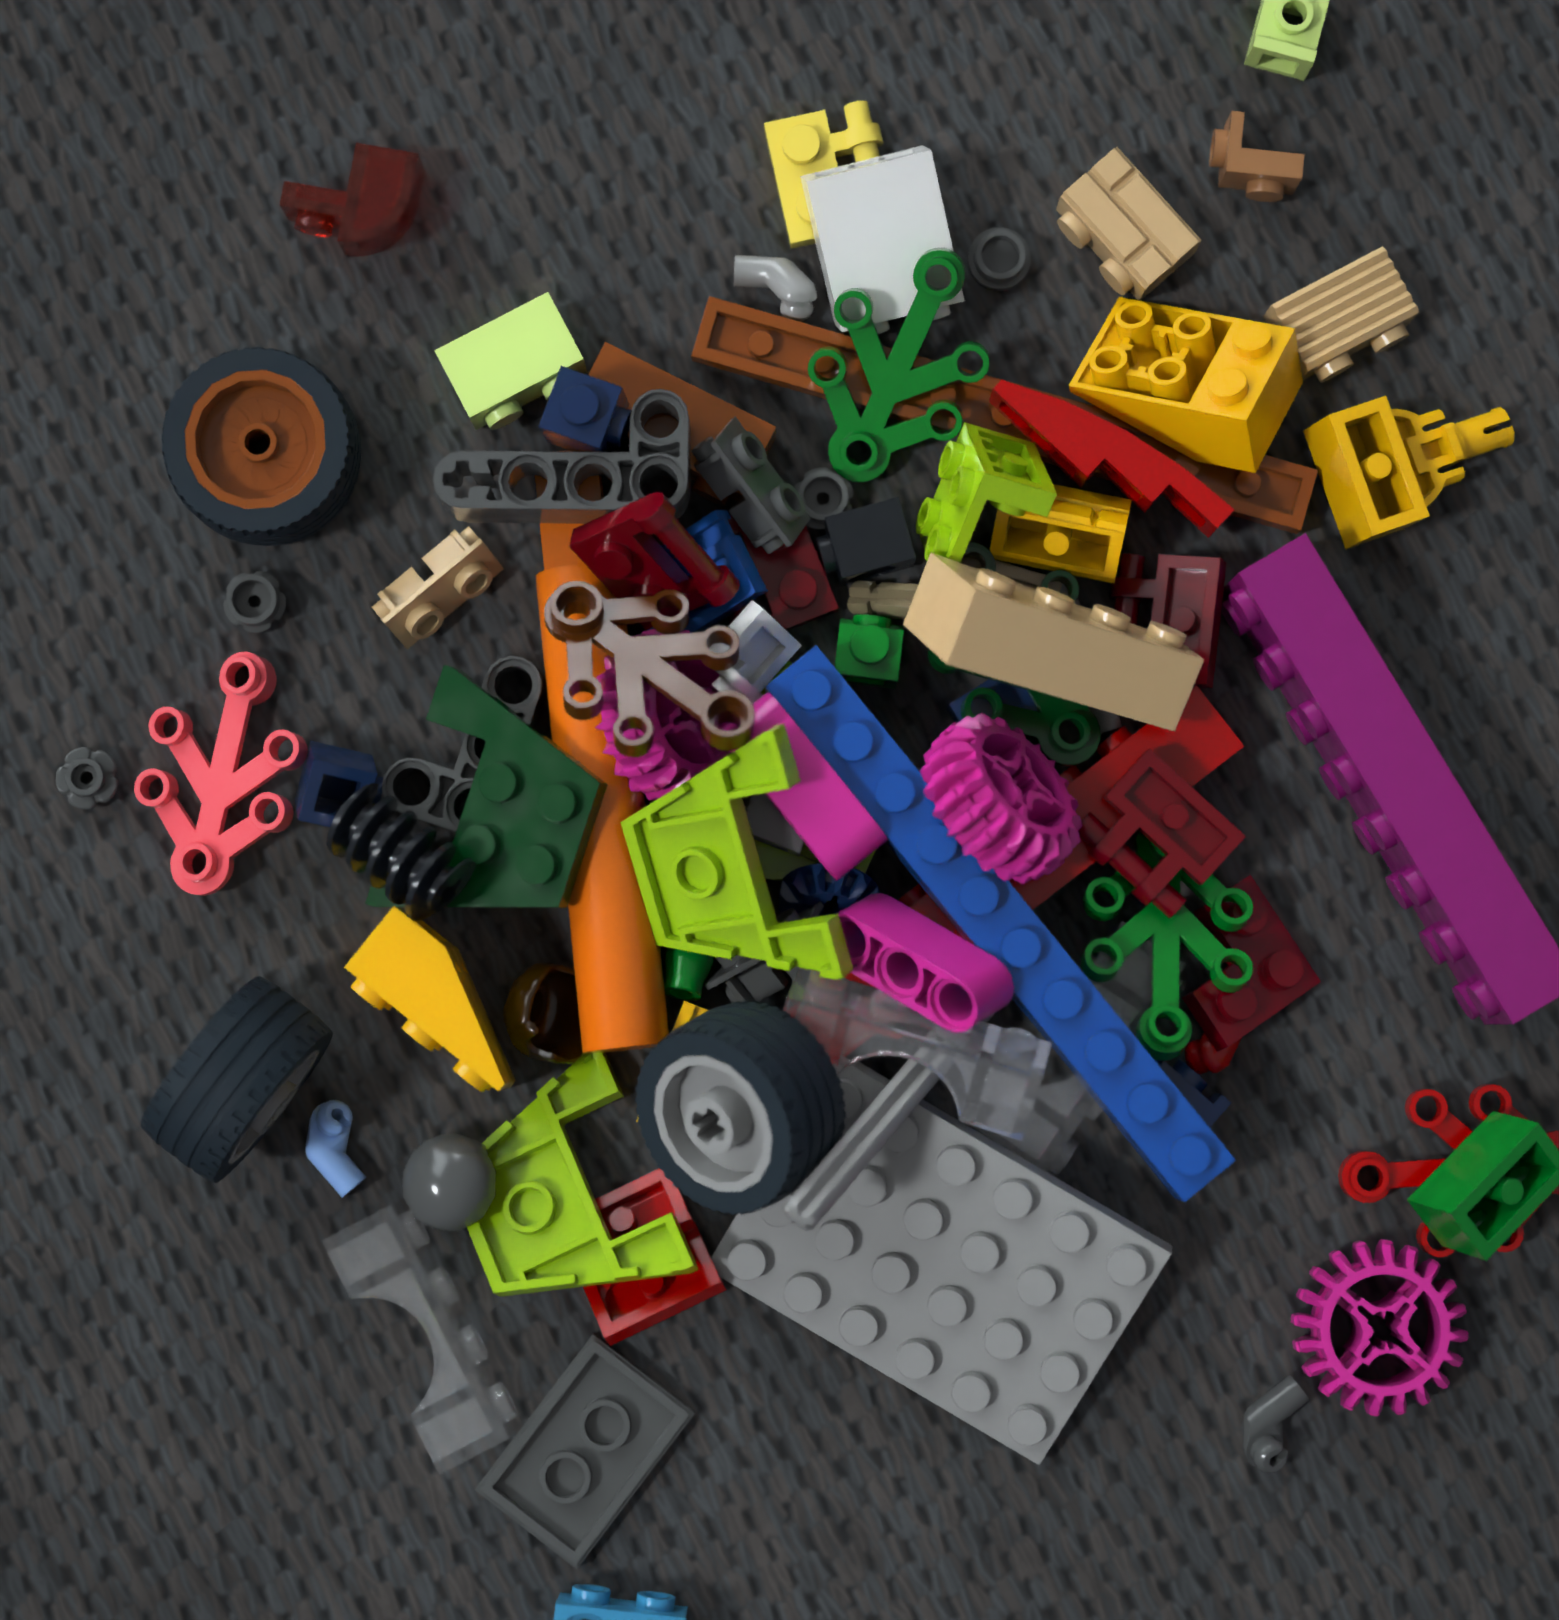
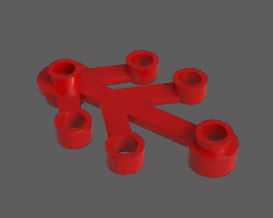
[1338,1084,1559,1257]

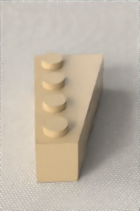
[903,553,1204,732]

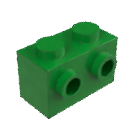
[1407,1111,1559,1261]

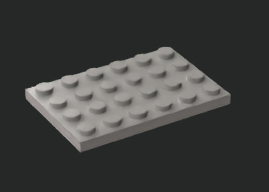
[711,1048,1172,1465]

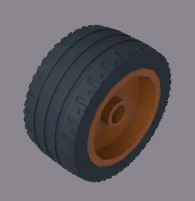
[161,347,361,546]

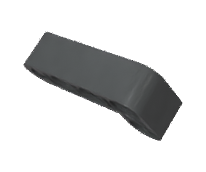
[433,389,691,524]

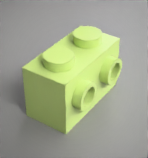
[434,292,587,430]

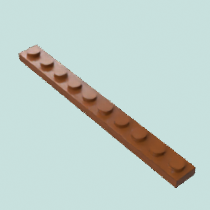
[691,296,1318,534]

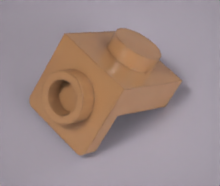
[1209,111,1305,202]

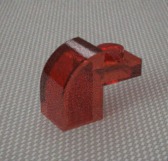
[279,143,425,257]

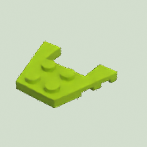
[620,724,854,980]
[467,1052,699,1297]

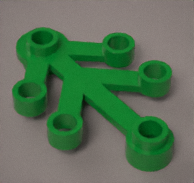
[808,248,990,482]
[1081,831,1253,1061]

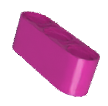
[721,692,888,881]
[836,893,1014,1033]

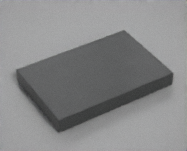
[475,1333,695,1569]

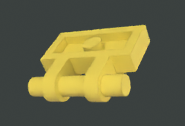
[764,100,883,249]

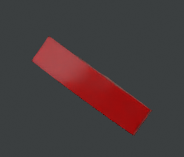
[989,379,1235,538]

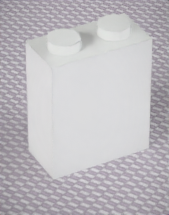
[800,145,965,334]

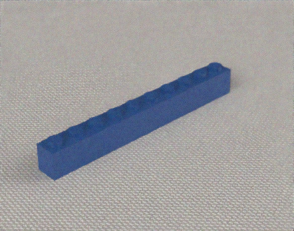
[765,645,1236,1203]

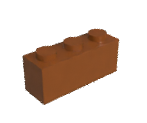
[588,342,776,506]

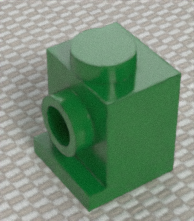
[834,614,904,689]

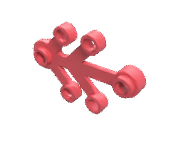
[134,652,308,896]

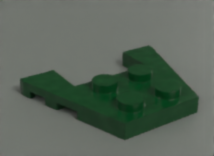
[365,665,608,908]

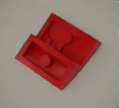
[583,1169,726,1346]

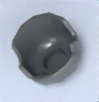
[402,1134,496,1232]

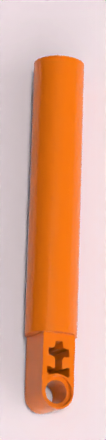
[535,450,669,1054]

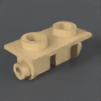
[372,526,504,649]

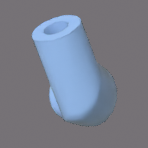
[305,1100,366,1198]

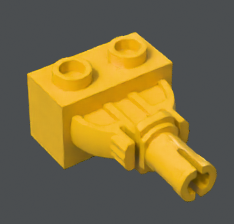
[1303,396,1515,549]

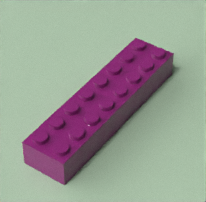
[1221,533,1559,1025]

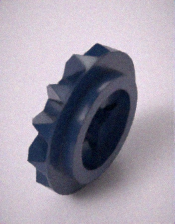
[778,863,881,917]

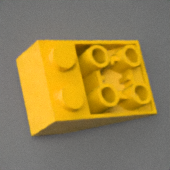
[1068,297,1303,473]
[344,905,516,1093]

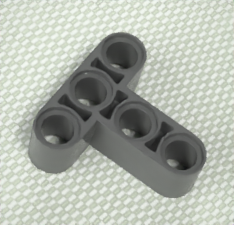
[382,656,546,833]

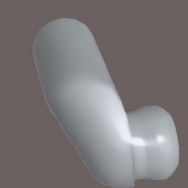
[734,255,817,321]

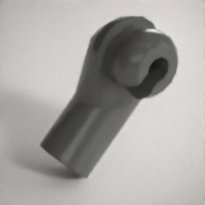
[1242,1375,1309,1473]

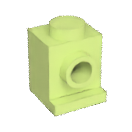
[1244,0,1330,81]

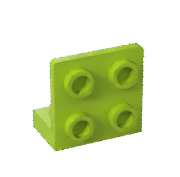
[916,422,1057,563]

